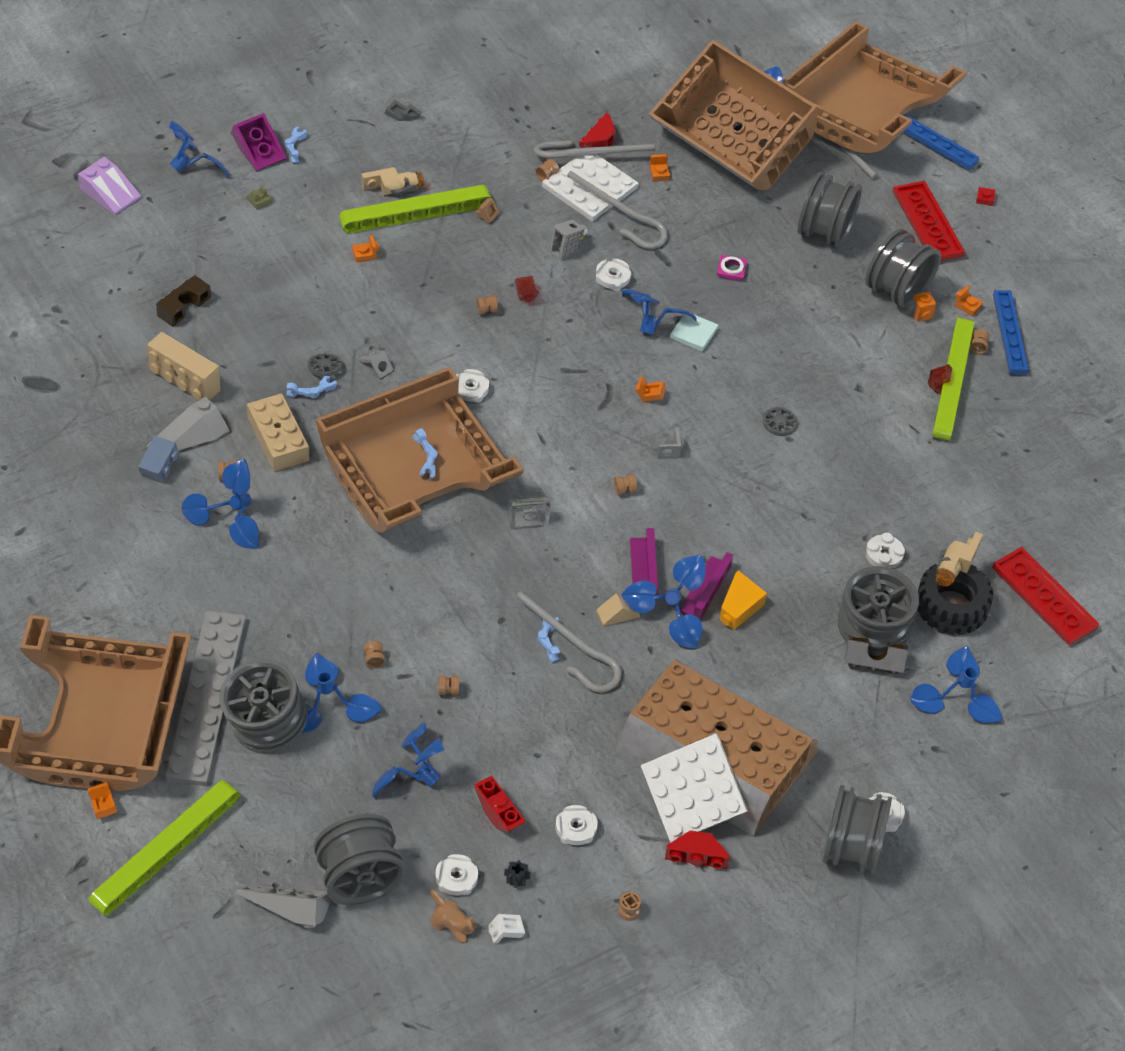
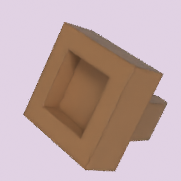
[476,198,500,223]

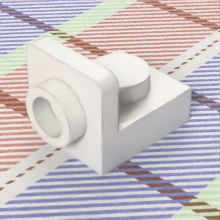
[489,914,525,943]

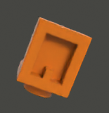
[649,154,670,182]
[352,235,379,263]
[955,285,983,317]

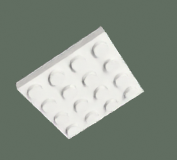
[542,154,639,222]
[641,734,748,843]

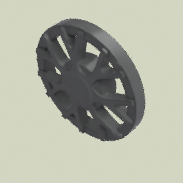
[307,353,342,376]
[762,407,797,436]

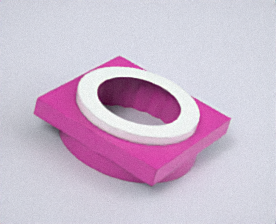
[717,255,747,280]

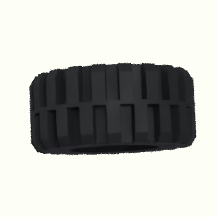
[917,564,994,635]

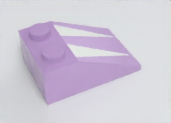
[78,157,141,215]

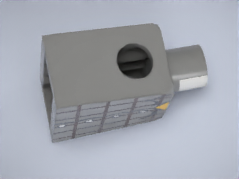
[548,220,588,261]

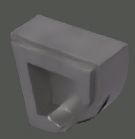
[399,756,418,784]

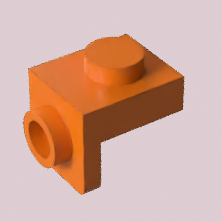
[913,292,936,322]
[636,377,666,402]
[88,782,117,819]

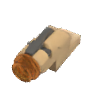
[362,167,424,195]
[936,532,983,586]

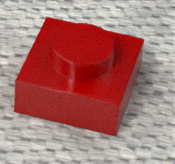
[976,187,995,206]

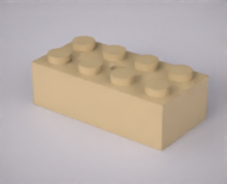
[147,332,221,400]
[247,393,309,472]

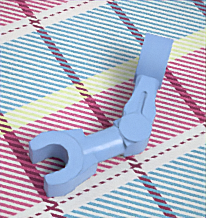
[285,126,307,164]
[286,376,337,399]
[412,428,437,480]
[537,617,560,662]

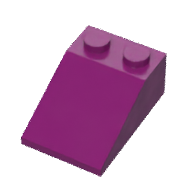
[231,113,287,171]

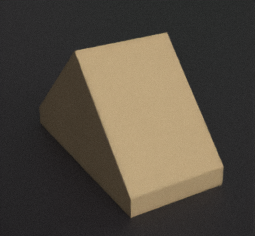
[596,593,640,627]

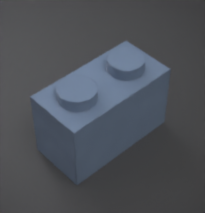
[138,436,179,483]

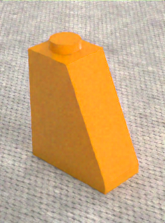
[719,570,767,630]

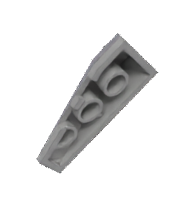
[146,397,230,453]
[236,885,331,928]

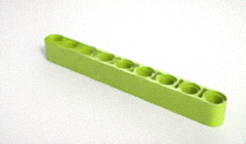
[339,185,491,233]
[932,317,975,441]
[88,780,240,916]

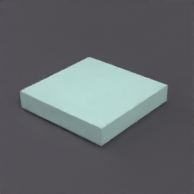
[670,314,718,352]

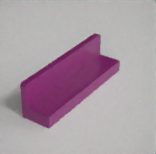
[630,528,658,602]
[680,552,734,620]

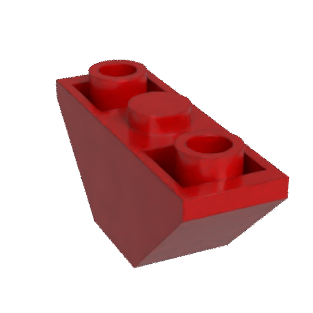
[579,112,615,148]
[474,775,526,832]
[665,830,729,869]

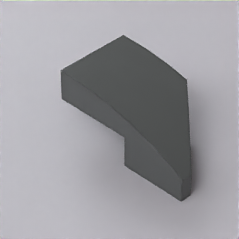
[385,100,422,121]

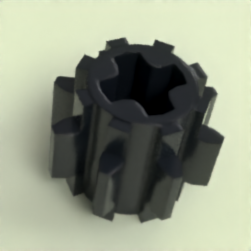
[504,860,531,888]

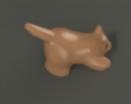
[430,890,478,943]

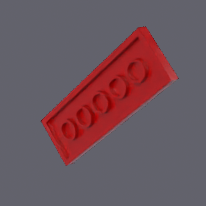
[893,180,965,261]
[992,547,1099,646]

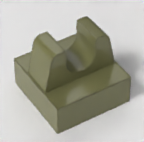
[247,186,272,210]

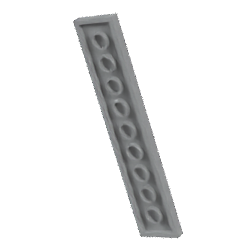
[165,611,246,786]

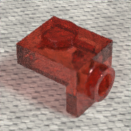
[514,276,539,302]
[928,364,953,394]

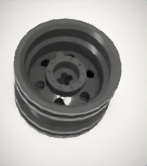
[798,171,863,248]
[865,228,941,309]
[838,566,919,655]
[220,659,308,752]
[822,785,892,875]
[313,814,406,905]

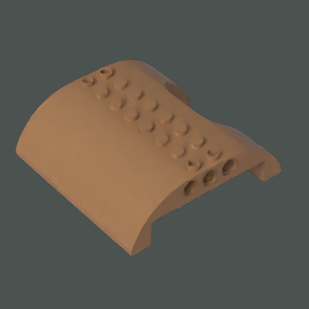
[783,21,967,153]
[316,367,524,533]
[0,615,191,791]

